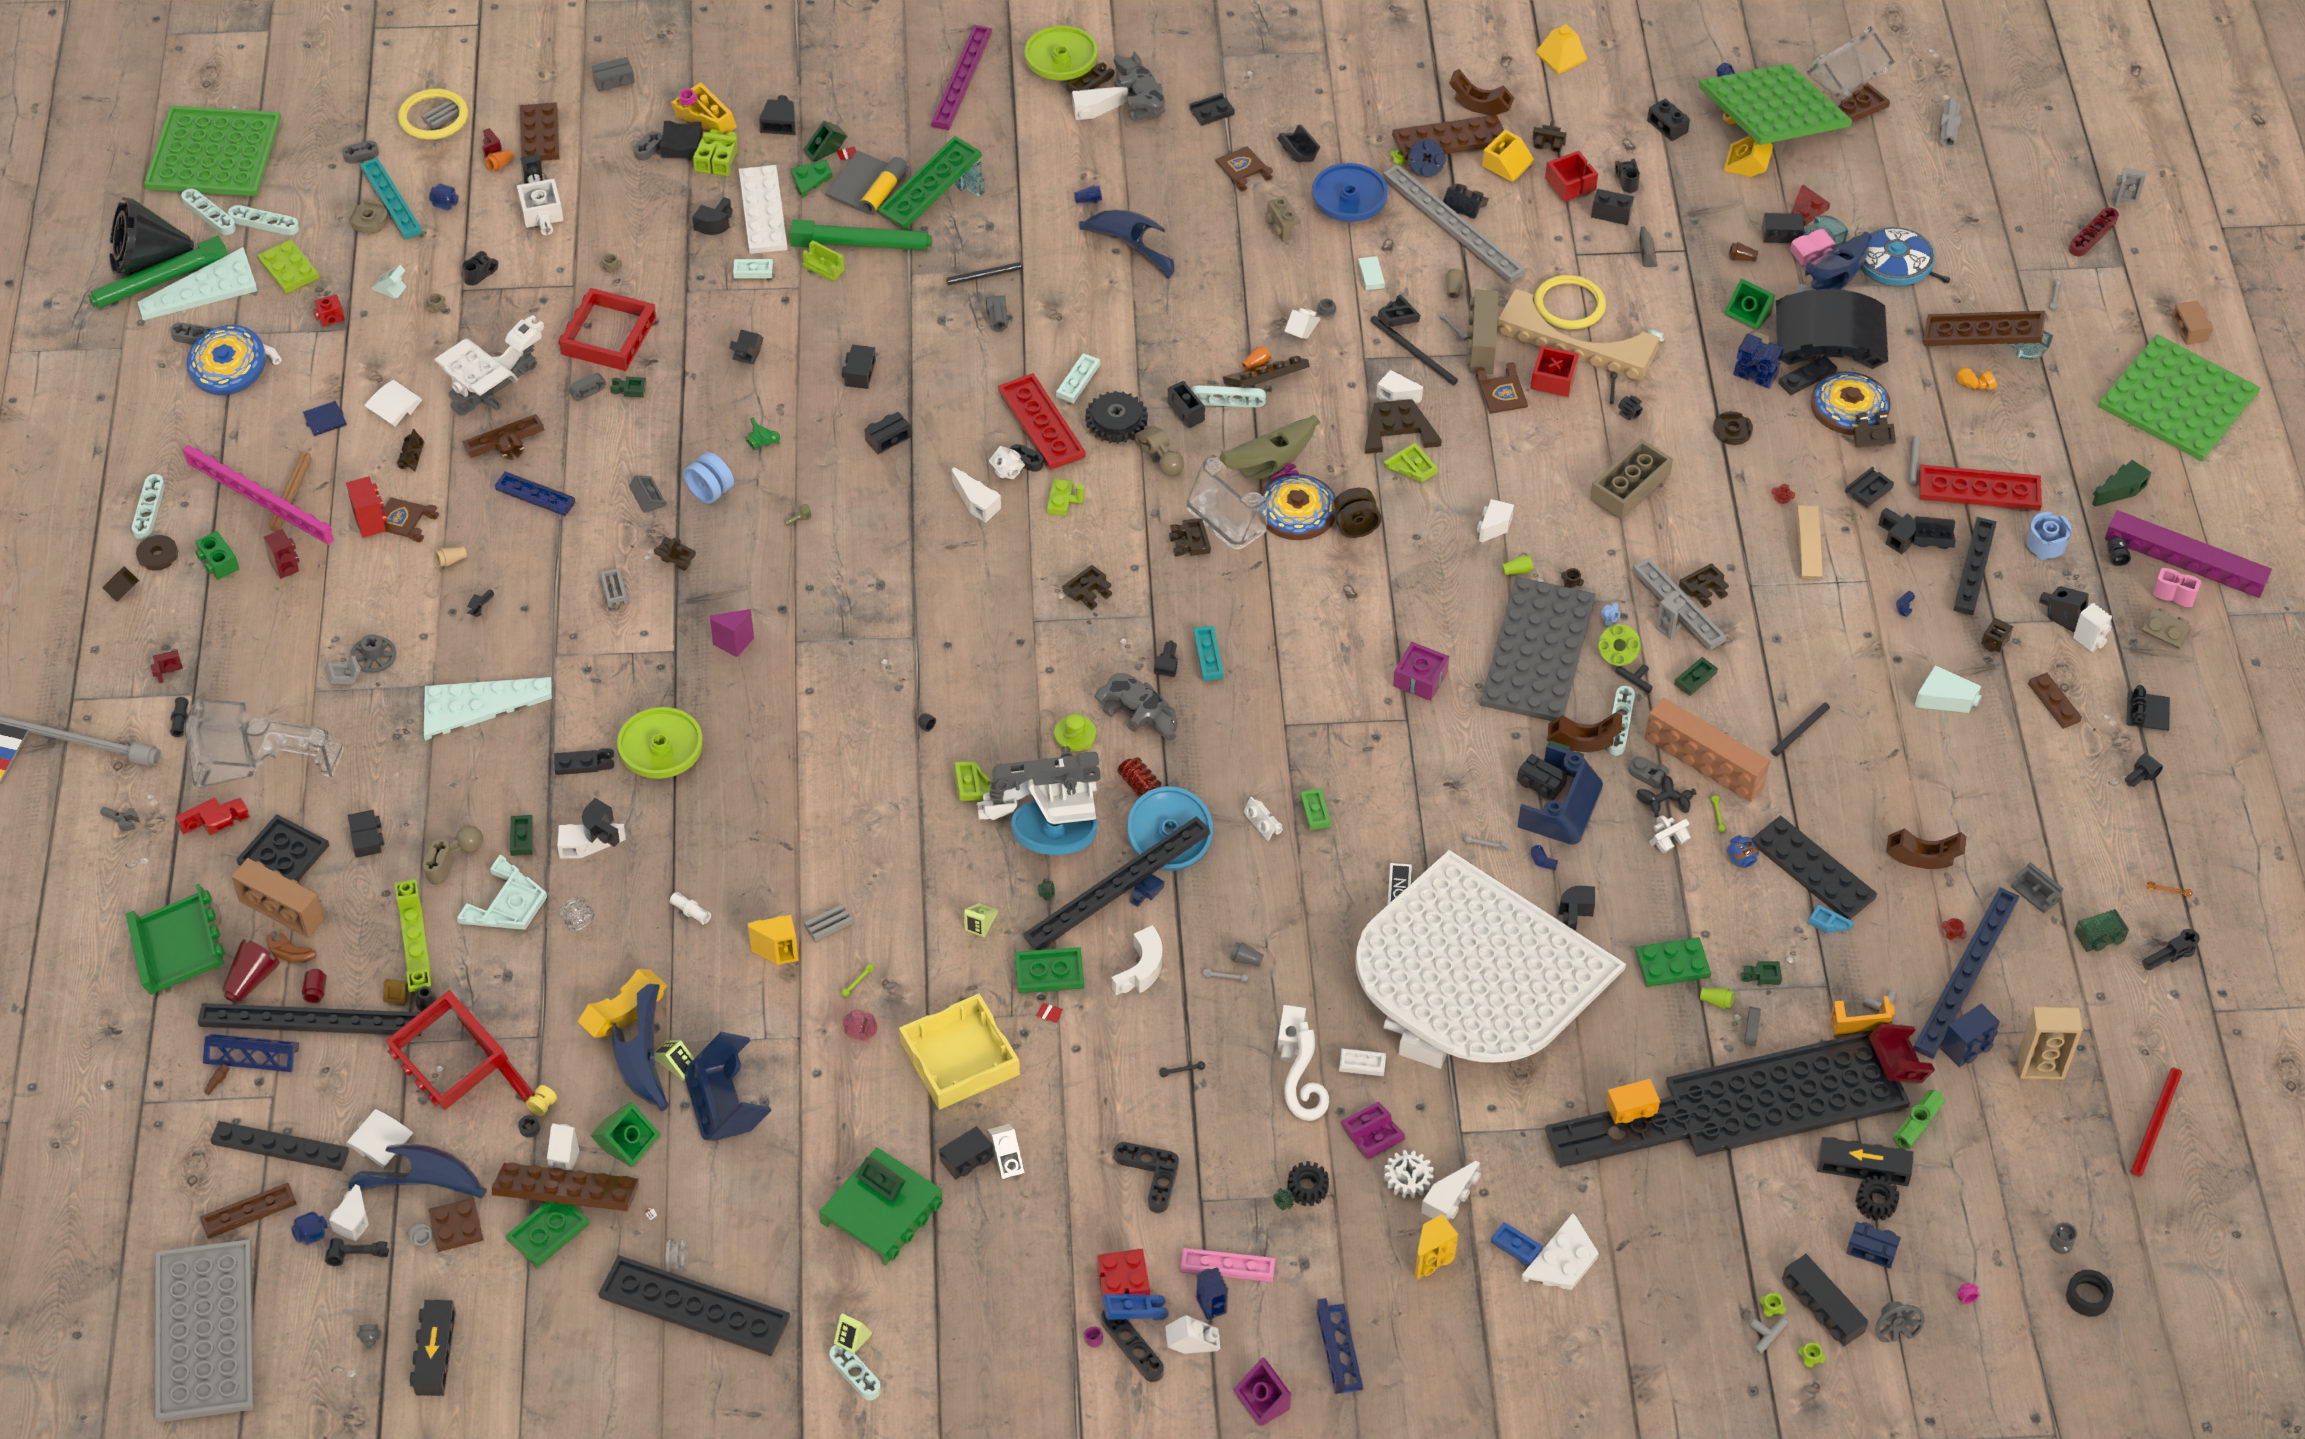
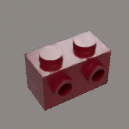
[263,529,300,579]

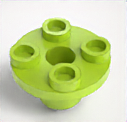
[1598,624,1641,666]
[1054,713,1096,752]

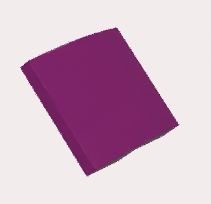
[1341,1101,1405,1159]

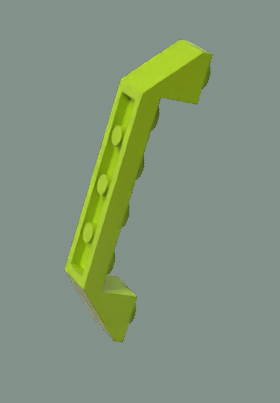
[395,879,432,992]

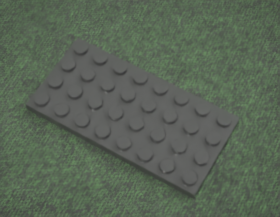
[1480,577,1596,721]

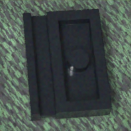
[1190,93,1235,126]
[1845,467,1894,508]

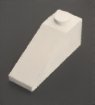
[1072,86,1128,120]

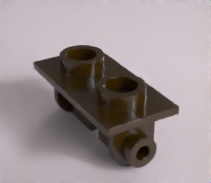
[397,429,425,472]

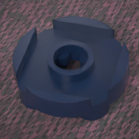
[1407,139,1446,178]

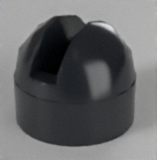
[918,713,936,732]

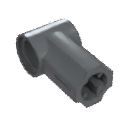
[986,295,1008,332]

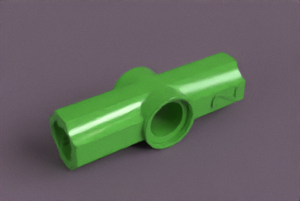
[1893,1090,1946,1150]

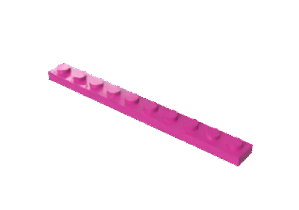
[182,445,334,545]

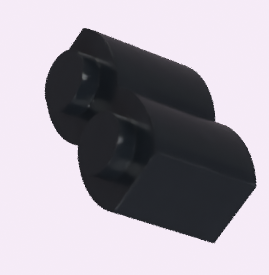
[348,810,385,858]

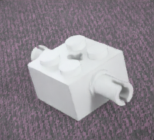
[517,174,564,235]
[1384,1016,1447,1069]

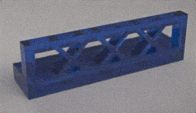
[203,1034,299,1072]
[1316,1298,1363,1394]

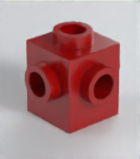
[313,294,345,327]

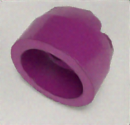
[1084,1326,1104,1348]

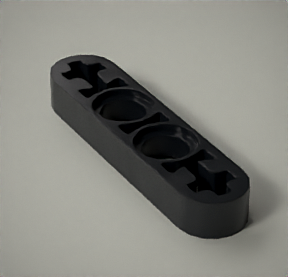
[1101,1310,1164,1382]

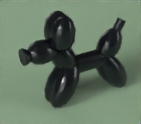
[1636,776,1697,817]

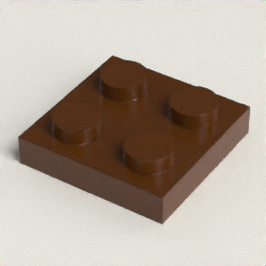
[428,1197,484,1252]

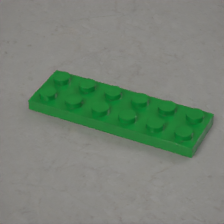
[877,136,982,230]

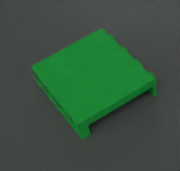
[126,884,225,995]
[819,1147,943,1266]

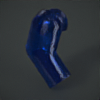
[1896,591,1915,617]
[1531,845,1558,871]

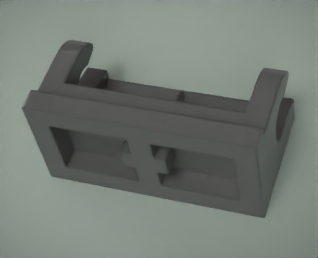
[2011,862,2064,913]

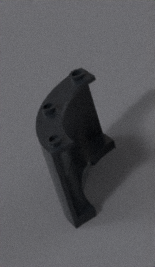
[1776,288,1888,369]

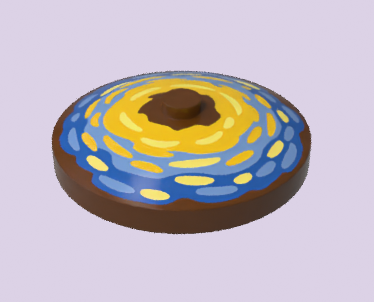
[1811,372,1891,435]
[1257,474,1336,540]

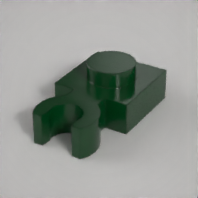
[610,377,646,398]

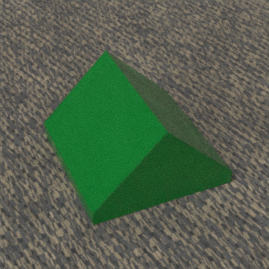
[1724,278,1775,330]

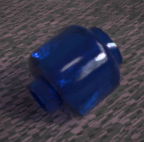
[429,184,459,211]
[291,1211,328,1246]

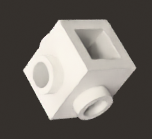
[989,446,1025,480]

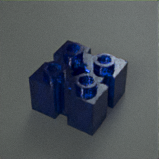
[1733,333,1784,389]

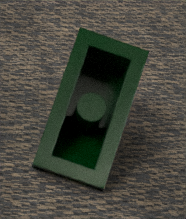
[803,120,848,162]

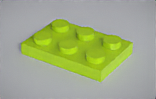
[257,239,320,294]

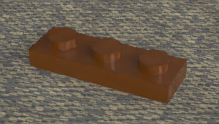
[2028,672,2082,729]

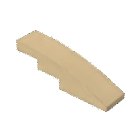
[1797,505,1822,579]

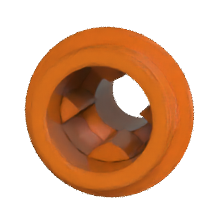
[485,149,514,171]
[1242,345,1271,370]

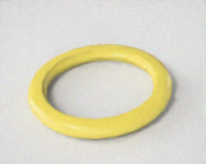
[398,89,469,140]
[1533,275,1606,330]

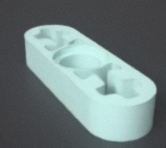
[829,1345,881,1401]

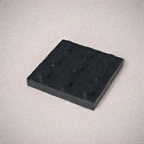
[236,814,330,882]

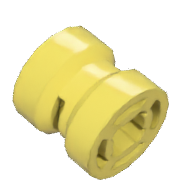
[526,1085,557,1117]

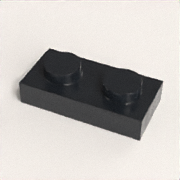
[521,154,543,184]

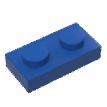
[1491,1222,1543,1266]

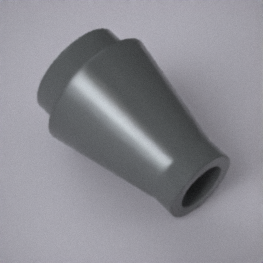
[1230,942,1264,967]

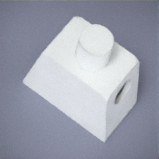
[1278,1005,1306,1063]

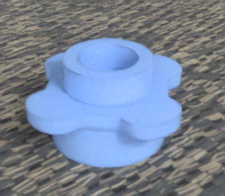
[1601,603,1620,626]

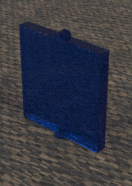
[303,401,347,436]

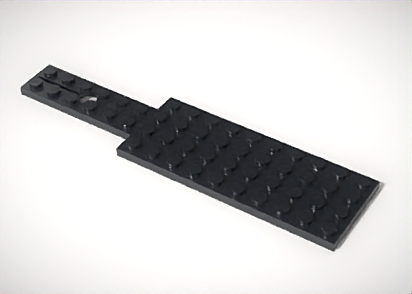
[1545,1030,1910,1168]

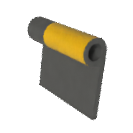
[826,150,908,215]

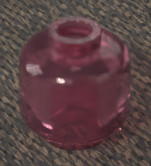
[843,1009,877,1041]

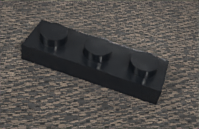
[1778,355,1837,396]

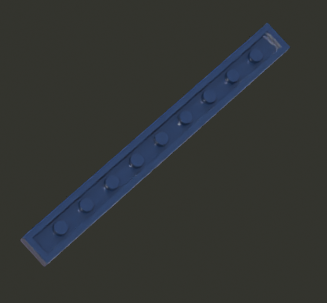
[1913,887,2020,1059]

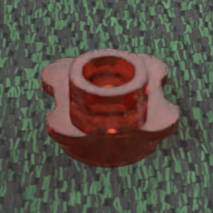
[1771,484,1795,504]
[1942,918,1967,940]

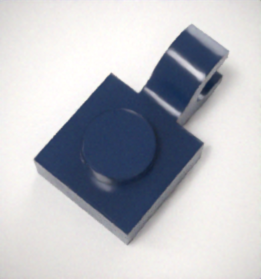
[1130,874,1165,907]

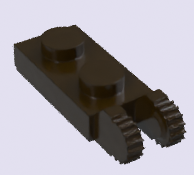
[1066,63,1115,93]

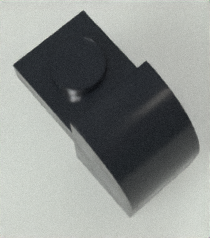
[692,197,733,235]
[729,329,764,364]
[1878,508,1916,554]
[582,798,620,847]
[1558,886,1595,931]

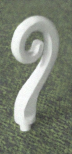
[1284,1022,1329,1121]

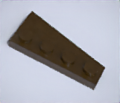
[1223,356,1310,388]

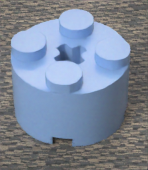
[2026,512,2071,560]

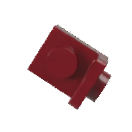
[482,128,502,158]
[151,650,183,683]

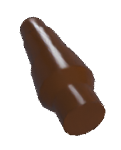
[204,1064,230,1095]

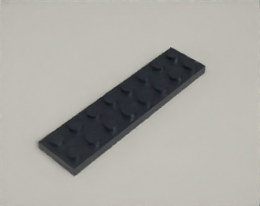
[598,1255,790,1356]

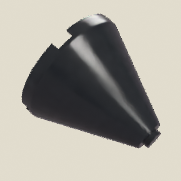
[109,197,194,275]

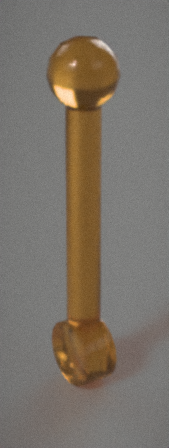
[2147,881,2193,897]

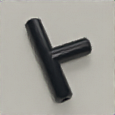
[1615,664,1653,693]

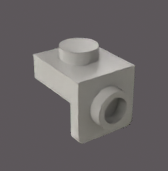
[325,656,361,685]

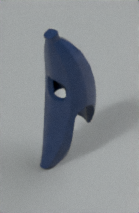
[1079,209,1175,278]
[1805,232,1872,290]
[612,984,669,1111]
[348,1143,487,1199]

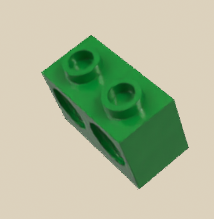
[195,531,239,580]

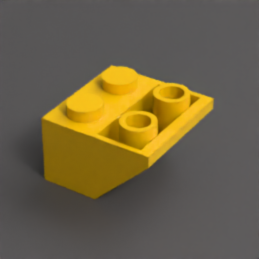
[1482,130,1534,182]
[747,915,799,965]
[1415,1214,1458,1279]

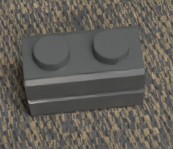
[592,57,635,92]

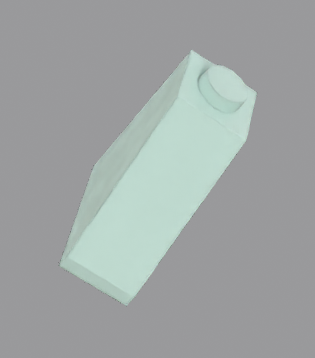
[1915,665,1982,713]

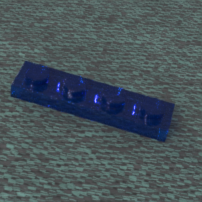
[495,471,576,516]

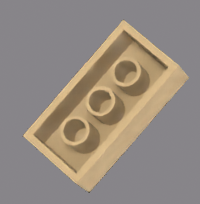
[2017,1006,2083,1080]

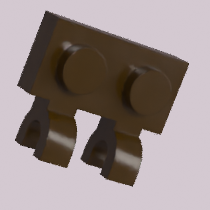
[1853,410,1896,448]
[1169,518,1211,557]
[1679,563,1729,608]
[1062,565,1112,610]

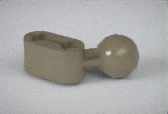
[1135,426,1184,476]
[423,825,483,884]

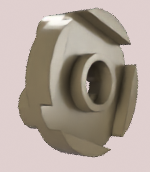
[349,200,388,234]

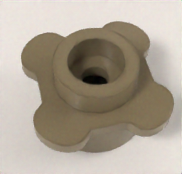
[599,253,622,273]
[426,293,446,312]

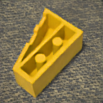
[671,82,737,135]

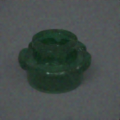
[1038,879,1055,901]
[1273,1188,1294,1210]

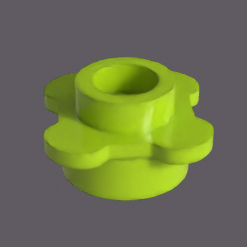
[1390,149,1408,166]
[1759,1293,1786,1317]
[1798,1342,1826,1367]

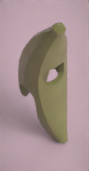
[1219,415,1320,480]

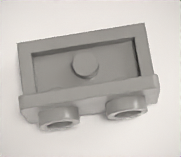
[2112,168,2146,207]

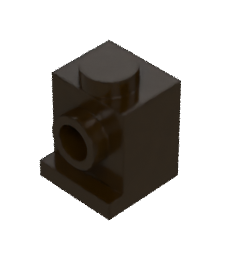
[1981,618,2014,653]

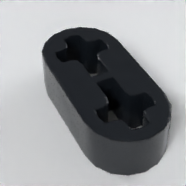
[1009,444,1044,472]

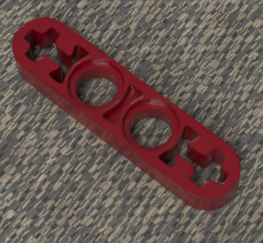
[2069,207,2119,257]

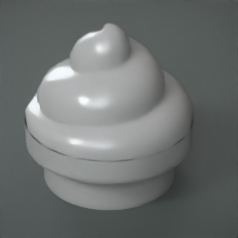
[408,1222,432,1246]

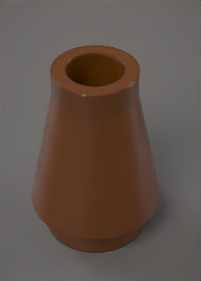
[1729,242,1758,262]

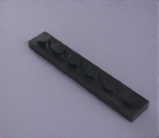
[1953,517,1997,616]
[210,1121,349,1171]

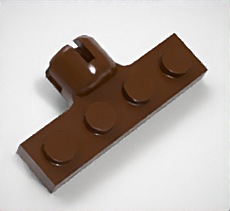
[462,414,544,460]

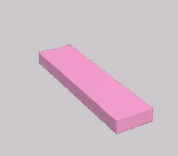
[1180,1248,1275,1282]

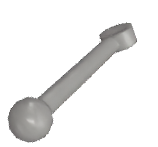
[2049,279,2061,311]
[1439,312,1468,340]
[1464,835,1508,851]
[1203,968,1249,982]

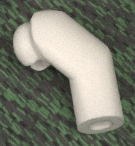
[263,344,282,365]

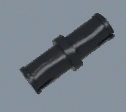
[170,697,189,737]

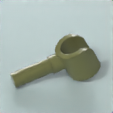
[785,504,811,525]

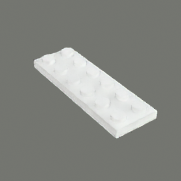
[739,165,788,254]

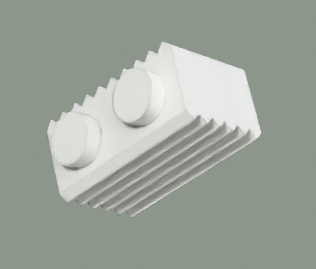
[2073,603,2112,652]

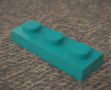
[1193,626,1224,681]

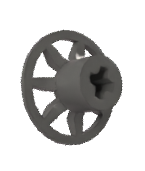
[351,634,396,673]
[1875,1301,1925,1342]

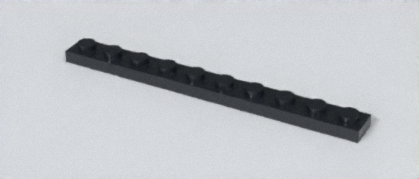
[1023,816,1211,950]
[198,1003,422,1036]

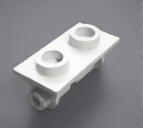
[1243,797,1283,841]

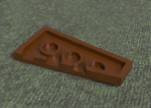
[1829,82,1890,132]

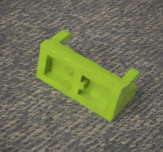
[802,240,845,282]

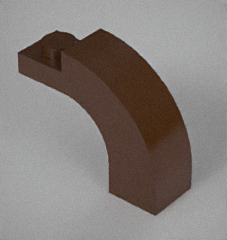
[1449,69,1514,115]
[1547,712,1622,752]
[1886,828,1967,869]

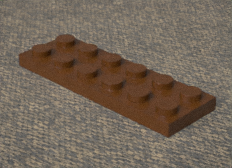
[1392,115,1504,160]
[1923,311,2046,346]
[492,1162,639,1211]

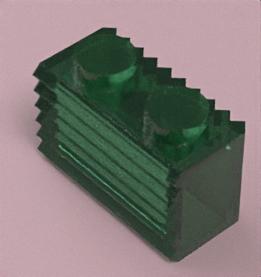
[2074,909,2129,952]

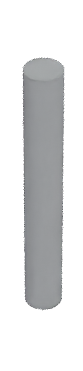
[1909,436,1920,485]

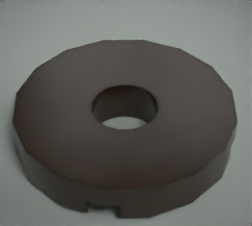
[1713,411,1753,445]
[136,535,178,571]

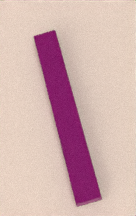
[931,25,992,130]

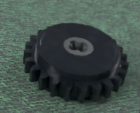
[1085,391,1148,444]

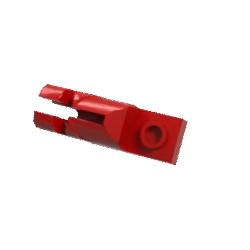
[176,797,250,835]

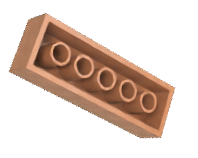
[1645,697,1770,802]

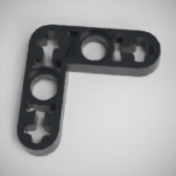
[1114,1142,1179,1213]

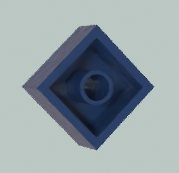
[1941,1003,2000,1067]

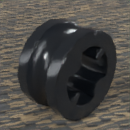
[518,1115,540,1138]

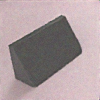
[1639,226,1657,267]
[629,475,666,513]

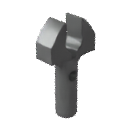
[100,807,140,831]

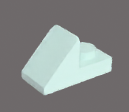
[371,265,406,299]

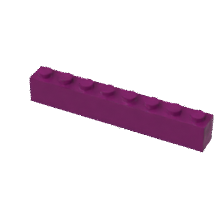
[2105,510,2272,598]

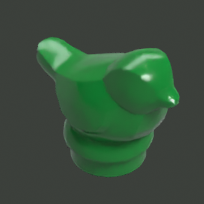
[745,417,780,450]

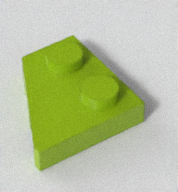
[1384,443,1438,482]
[953,762,991,801]

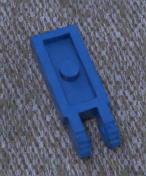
[1102,1294,1169,1320]

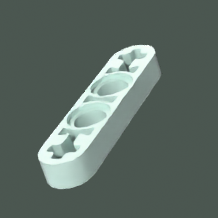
[181,189,236,235]
[228,205,299,236]
[1191,385,1266,408]
[132,474,165,540]
[1606,686,1635,756]

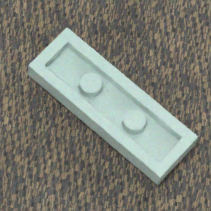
[1056,353,1100,404]

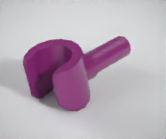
[1270,463,1299,481]

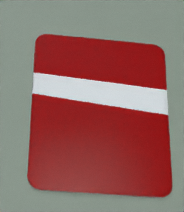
[837,147,857,161]
[1037,1003,1063,1023]

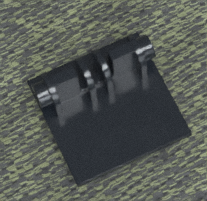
[2127,685,2170,731]

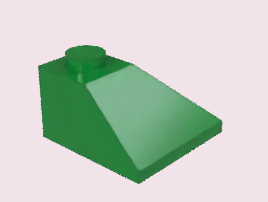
[590,1102,660,1167]

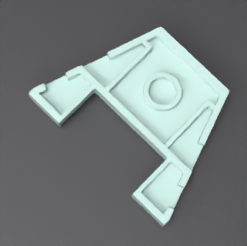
[457,855,547,930]

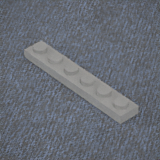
[1632,558,1726,651]

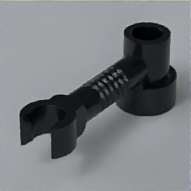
[325,1238,389,1266]

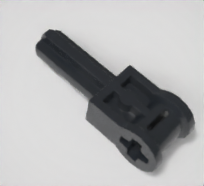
[2142,929,2200,970]

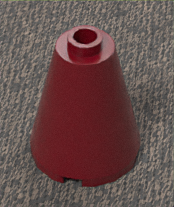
[222,939,280,1003]

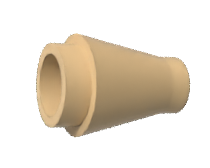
[435,546,467,568]

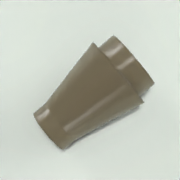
[1445,269,1465,298]

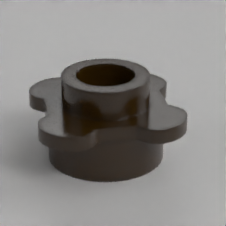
[1561,568,1584,588]

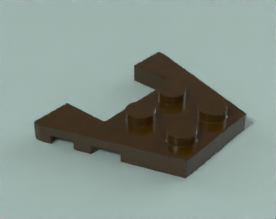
[1365,399,1442,454]

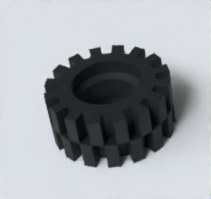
[1287,1161,1329,1206]
[1855,1176,1900,1221]

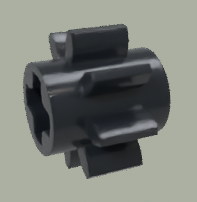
[1618,395,1643,420]

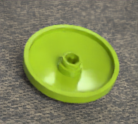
[1025,26,1098,80]
[617,707,703,779]

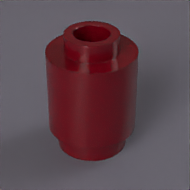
[302,969,327,1003]

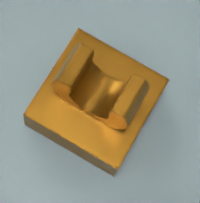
[383,978,408,1005]

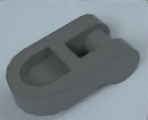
[1629,757,1669,788]

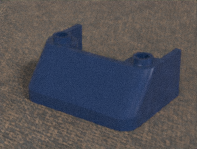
[1517,744,1603,845]
[685,1032,772,1141]

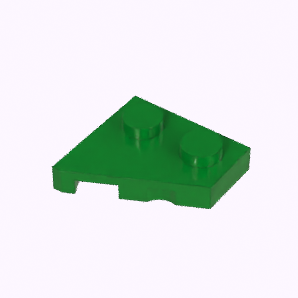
[791,160,832,198]

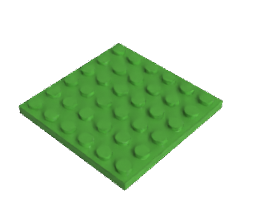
[1698,63,1852,145]
[144,106,281,196]
[2098,334,2261,461]

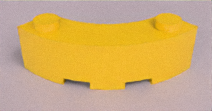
[577,969,668,1038]

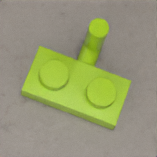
[1047,479,1084,516]

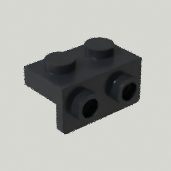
[1277,125,1320,162]
[1443,183,1489,219]
[1913,516,1956,549]

